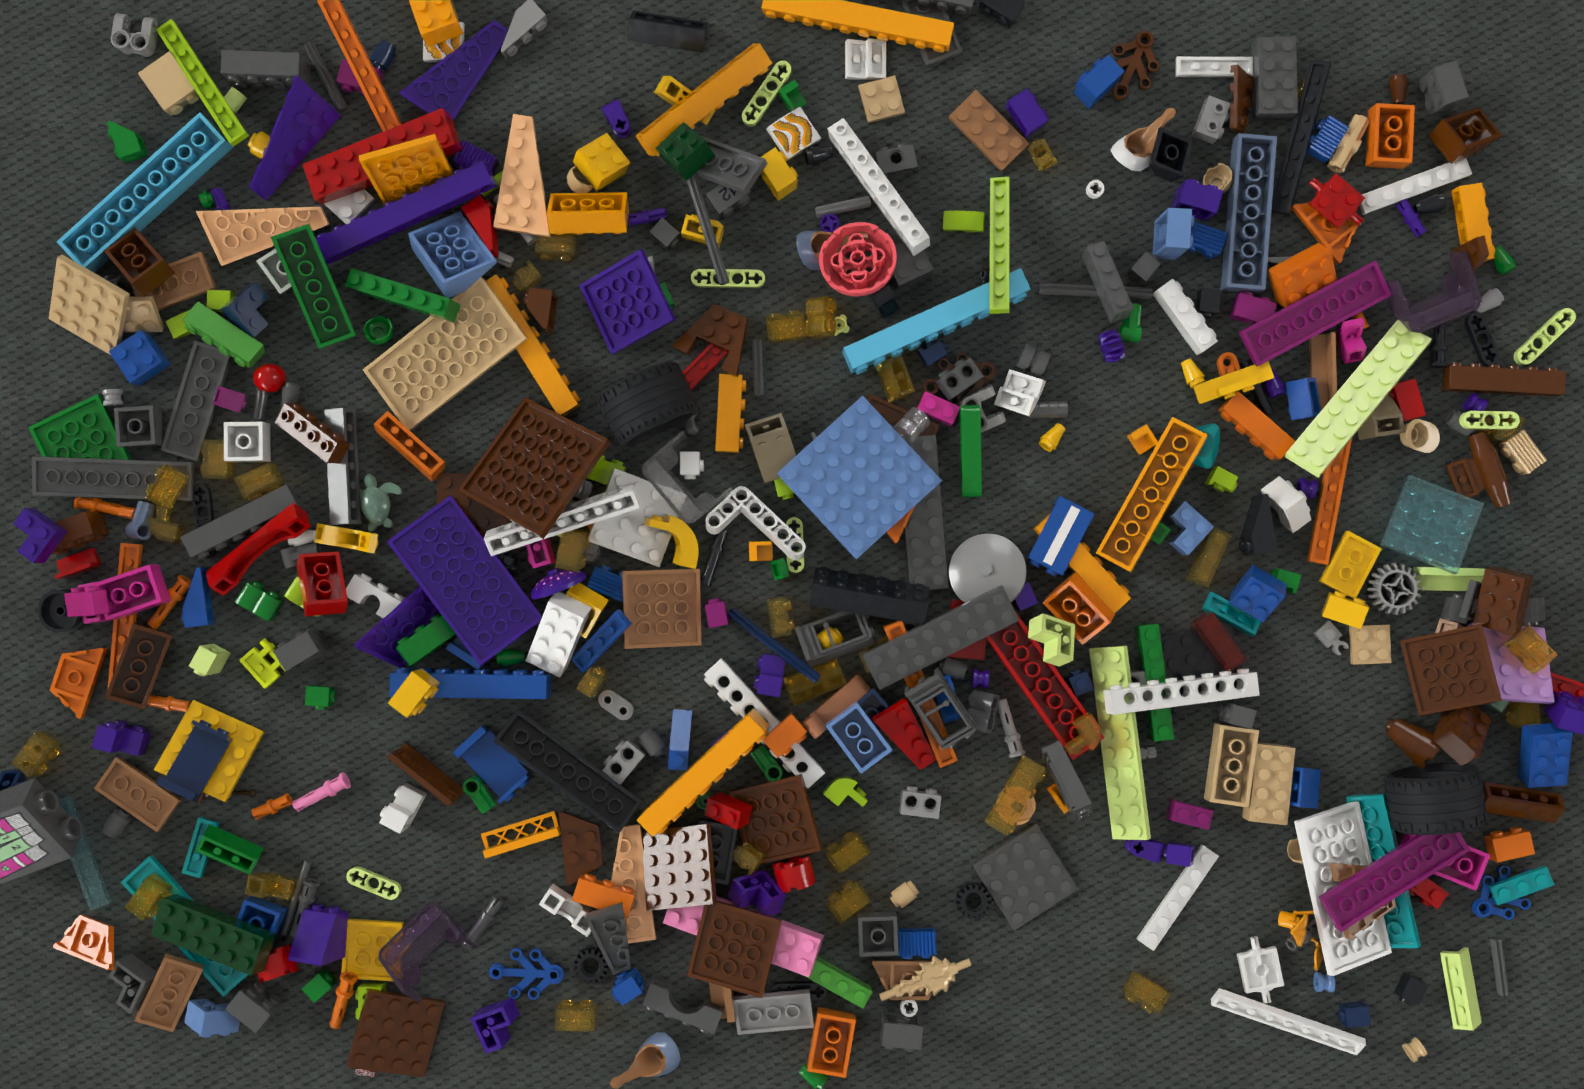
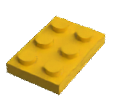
[1319,531,1382,599]

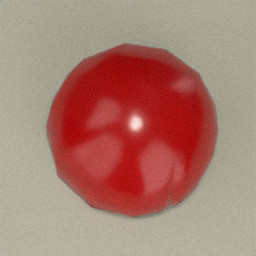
[253,364,286,393]

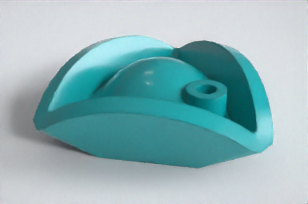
[1194,423,1220,468]

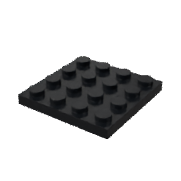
[1161,622,1243,713]

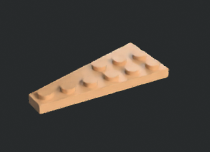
[493,114,551,238]
[196,206,330,266]
[611,824,657,944]

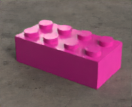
[1399,834,1490,891]

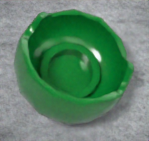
[363,315,394,345]

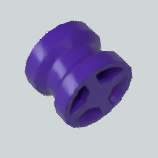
[820,214,839,233]
[1462,393,1488,411]
[1296,477,1318,499]
[971,669,989,689]

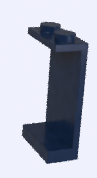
[156,719,233,803]

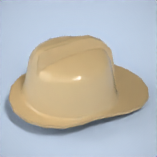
[1399,419,1440,453]

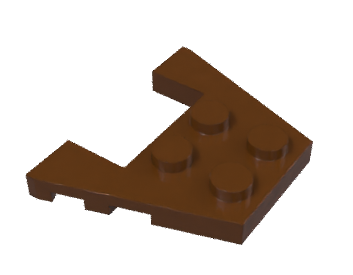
[672,304,748,377]

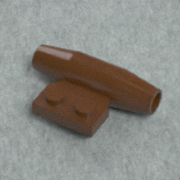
[1444,431,1512,508]

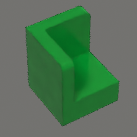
[779,79,806,112]

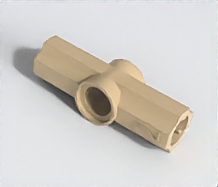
[1327,114,1370,173]

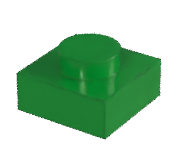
[1151,522,1171,546]
[769,558,789,580]

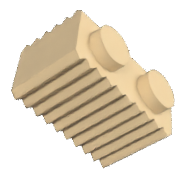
[1498,429,1547,475]

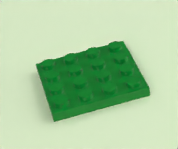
[28,394,132,497]

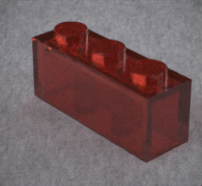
[1191,611,1247,671]

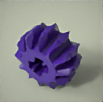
[1098,329,1125,363]

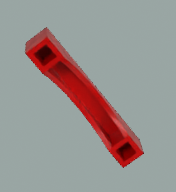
[206,503,311,596]

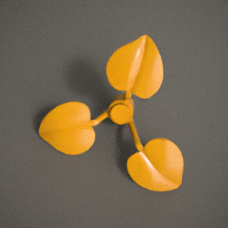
[1278,910,1323,971]

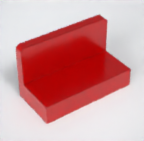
[54,548,101,579]

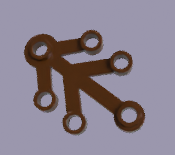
[1112,31,1159,100]
[923,353,995,406]

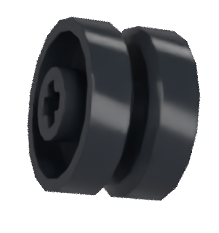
[38,589,87,632]

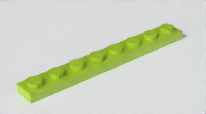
[156,19,249,147]
[989,177,1010,314]

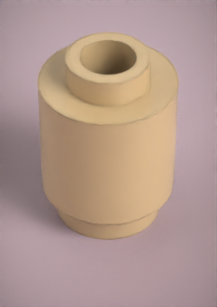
[890,880,920,908]

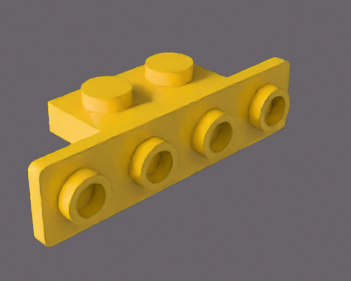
[1193,361,1274,404]

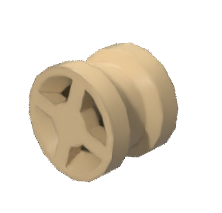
[1402,1037,1428,1062]

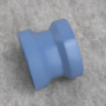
[1313,972,1335,993]

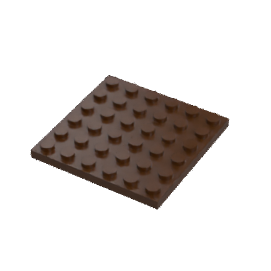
[458,398,611,539]

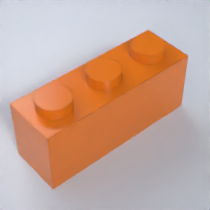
[572,873,637,918]

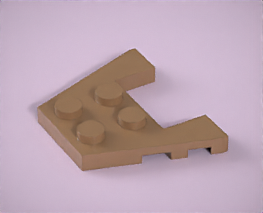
[1329,863,1396,940]

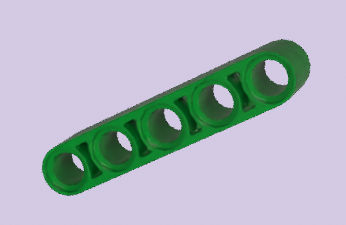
[960,405,982,498]

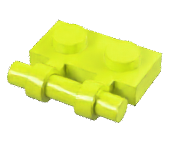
[239,638,285,689]

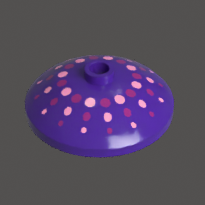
[531,567,587,599]

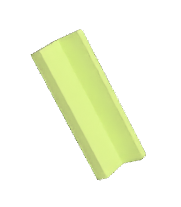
[1413,567,1485,591]
[1440,947,1482,1031]

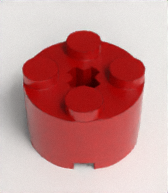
[772,855,816,893]
[258,944,299,983]

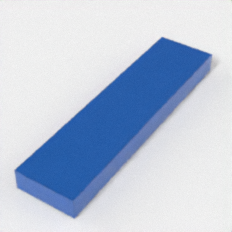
[571,609,632,673]

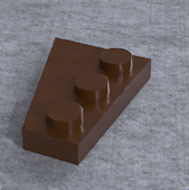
[1230,65,1254,134]
[1451,235,1489,286]

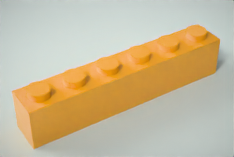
[1033,513,1131,613]

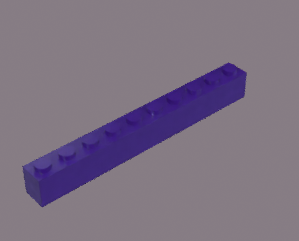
[316,161,498,265]

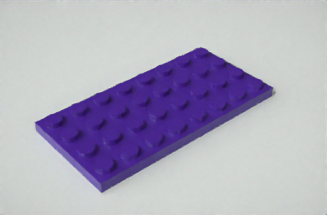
[387,495,542,666]

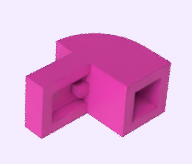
[1336,318,1367,364]

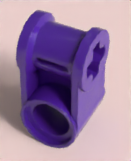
[601,99,632,139]
[1125,839,1165,863]

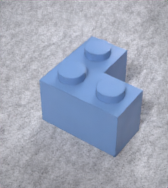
[1167,501,1214,556]
[184,998,240,1038]

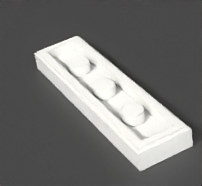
[1176,56,1253,77]

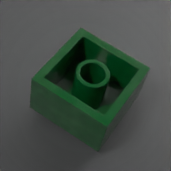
[655,122,715,181]

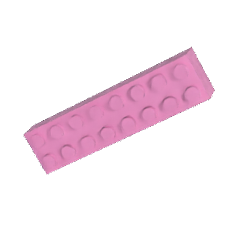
[663,896,824,977]

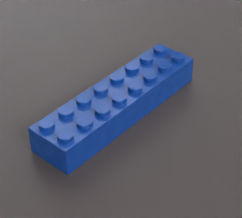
[389,667,552,699]

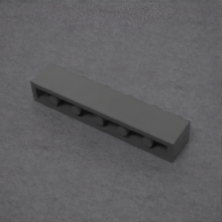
[324,408,361,525]
[180,484,301,560]

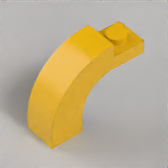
[644,514,699,569]
[314,523,378,554]

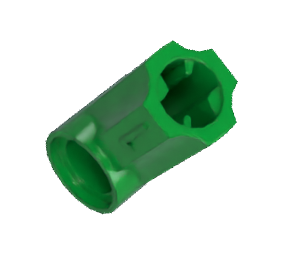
[1119,303,1142,343]
[750,745,783,782]
[463,775,497,814]

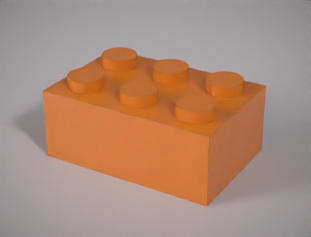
[1365,103,1415,169]
[1268,243,1337,308]
[1043,572,1115,645]
[807,1007,856,1078]

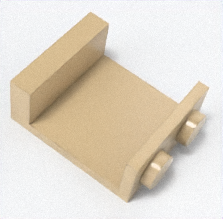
[138,51,199,116]

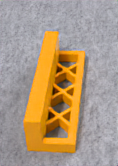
[481,811,561,858]

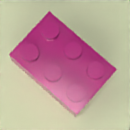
[94,565,171,620]

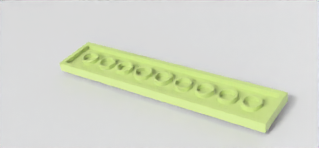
[1285,320,1432,478]
[1089,645,1151,840]

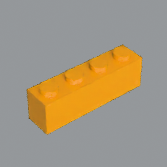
[1452,183,1495,262]
[715,374,746,453]

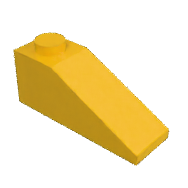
[654,76,716,125]

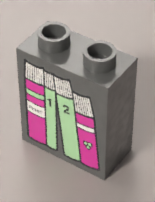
[0,778,83,884]

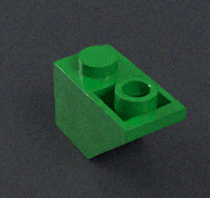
[107,121,148,163]

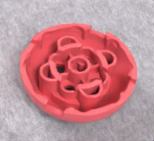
[819,222,897,297]

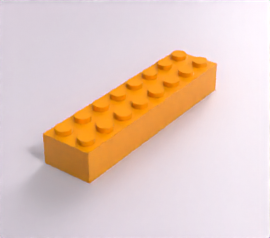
[1096,417,1208,573]
[637,708,769,837]

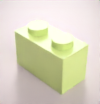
[189,644,230,676]

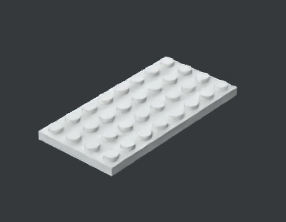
[1294,801,1392,976]

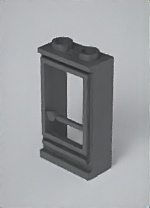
[794,611,876,667]
[904,668,976,750]
[1042,741,1092,821]

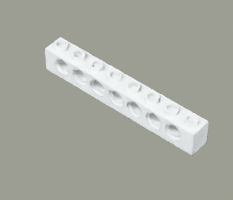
[827,118,930,256]
[484,483,640,556]
[704,658,825,788]
[1103,668,1260,715]

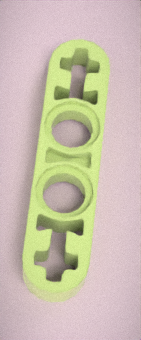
[742,61,791,127]
[691,269,765,288]
[1514,308,1576,366]

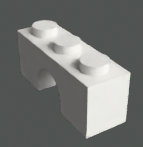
[346,573,405,618]
[539,884,594,937]

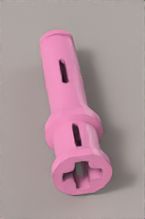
[292,772,351,812]

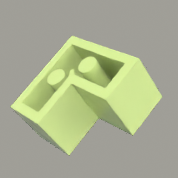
[1028,614,1075,667]

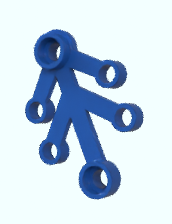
[1472,864,1532,920]
[489,947,564,1000]

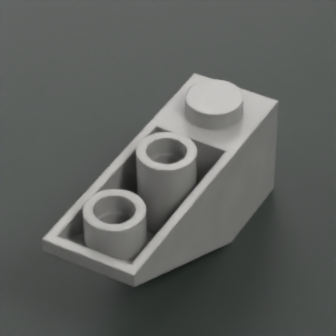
[500,0,548,58]

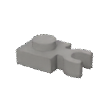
[1314,621,1349,655]

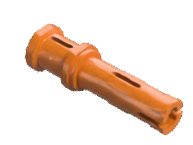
[74,497,136,519]
[147,575,192,629]
[329,972,358,1029]

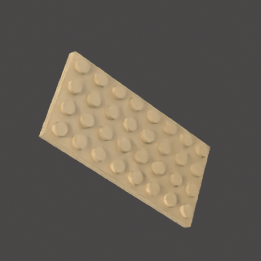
[363,276,528,431]

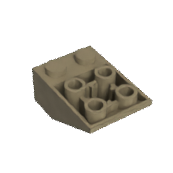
[1358,394,1405,440]
[745,413,796,483]

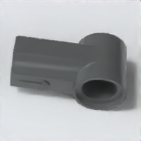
[280,542,322,569]

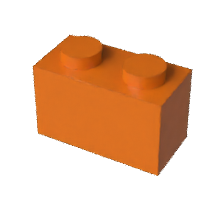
[762,712,807,758]
[1484,826,1535,863]

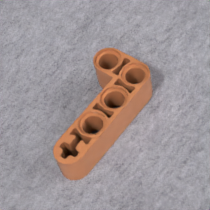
[802,674,871,739]

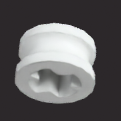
[1086,180,1104,199]
[900,1000,918,1017]

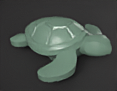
[360,474,402,532]

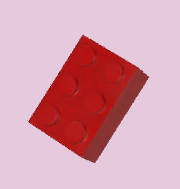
[297,551,348,616]

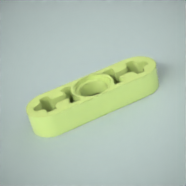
[1459,411,1520,430]
[786,517,804,573]
[346,866,402,900]

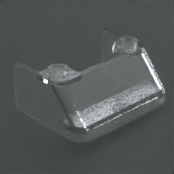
[642,430,733,524]

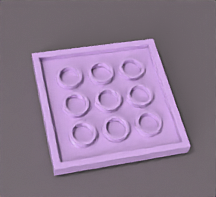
[1468,622,1554,704]

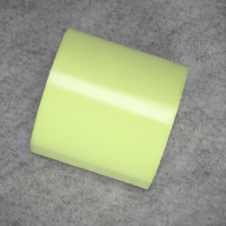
[224,87,247,113]

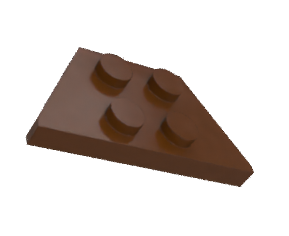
[558,811,604,886]

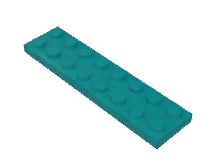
[1346,793,1421,948]
[121,855,248,997]

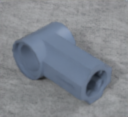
[125,501,156,540]

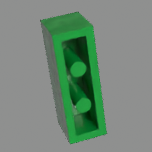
[396,614,457,668]
[195,824,263,875]

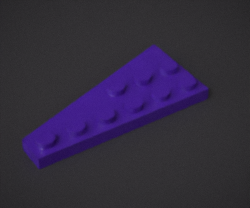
[398,20,508,120]
[249,74,341,201]
[354,586,439,668]

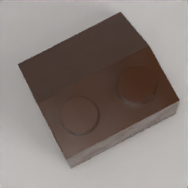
[524,287,558,335]

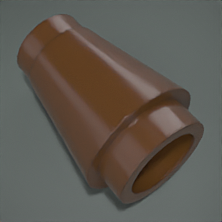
[1388,74,1409,104]

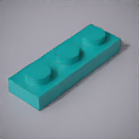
[1201,592,1261,637]
[181,816,219,878]
[1488,865,1554,905]

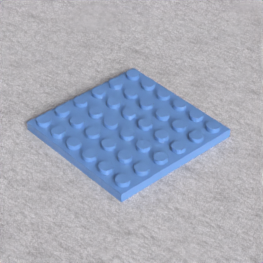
[777,396,942,560]

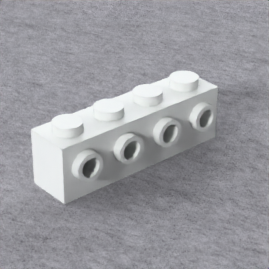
[1153,279,1218,355]

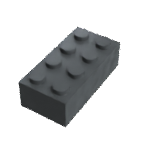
[1251,37,1298,120]
[221,50,311,90]

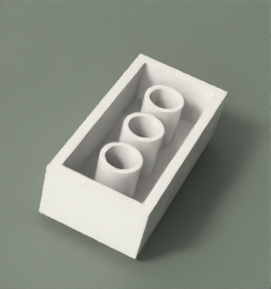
[526,592,592,677]

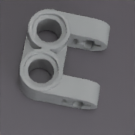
[111,13,159,57]
[959,385,1006,433]

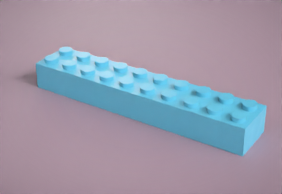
[57,112,233,273]
[842,268,1030,375]

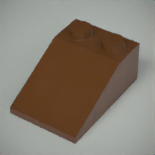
[1428,107,1503,164]

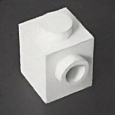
[680,452,704,480]

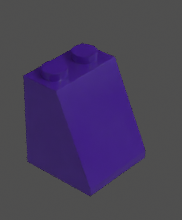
[288,904,348,966]

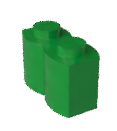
[235,581,284,621]

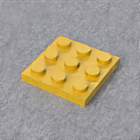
[341,919,404,982]

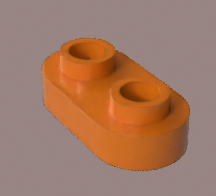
[1217,352,1240,376]

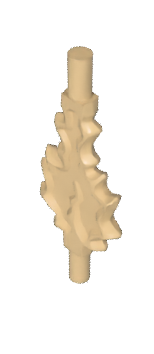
[879,956,972,1001]

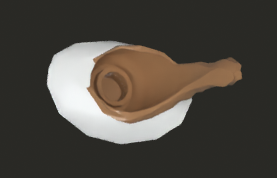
[1110,108,1176,171]

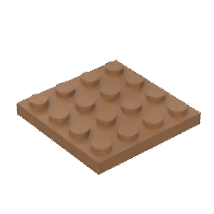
[622,568,701,649]

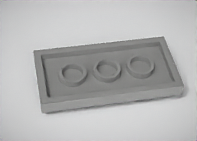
[732,989,814,1035]

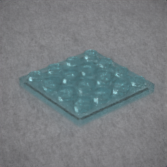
[1380,475,1484,574]

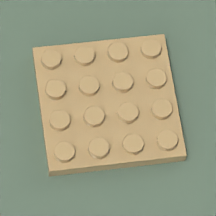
[49,254,130,355]

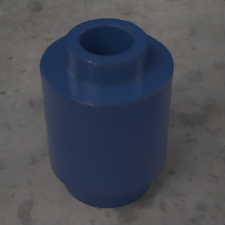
[370,40,396,71]

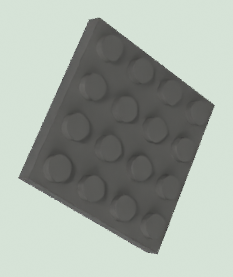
[972,823,1078,930]

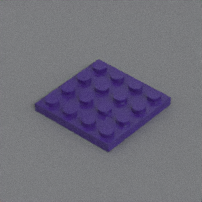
[579,249,676,354]

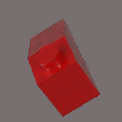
[461,195,499,258]

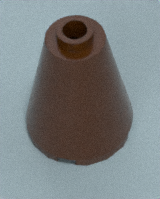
[1385,718,1440,769]

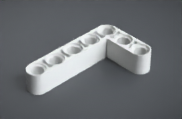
[706,486,806,560]

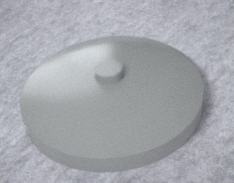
[949,534,1027,603]

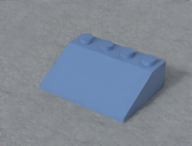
[408,212,497,298]

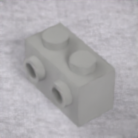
[1192,95,1231,144]

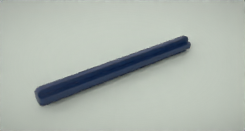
[728,608,821,683]

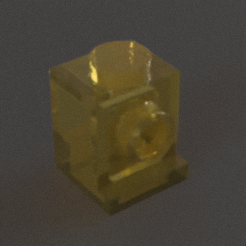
[1027,138,1058,172]
[512,261,544,292]
[733,842,766,875]

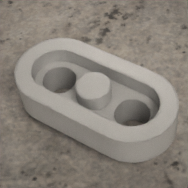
[598,690,634,720]

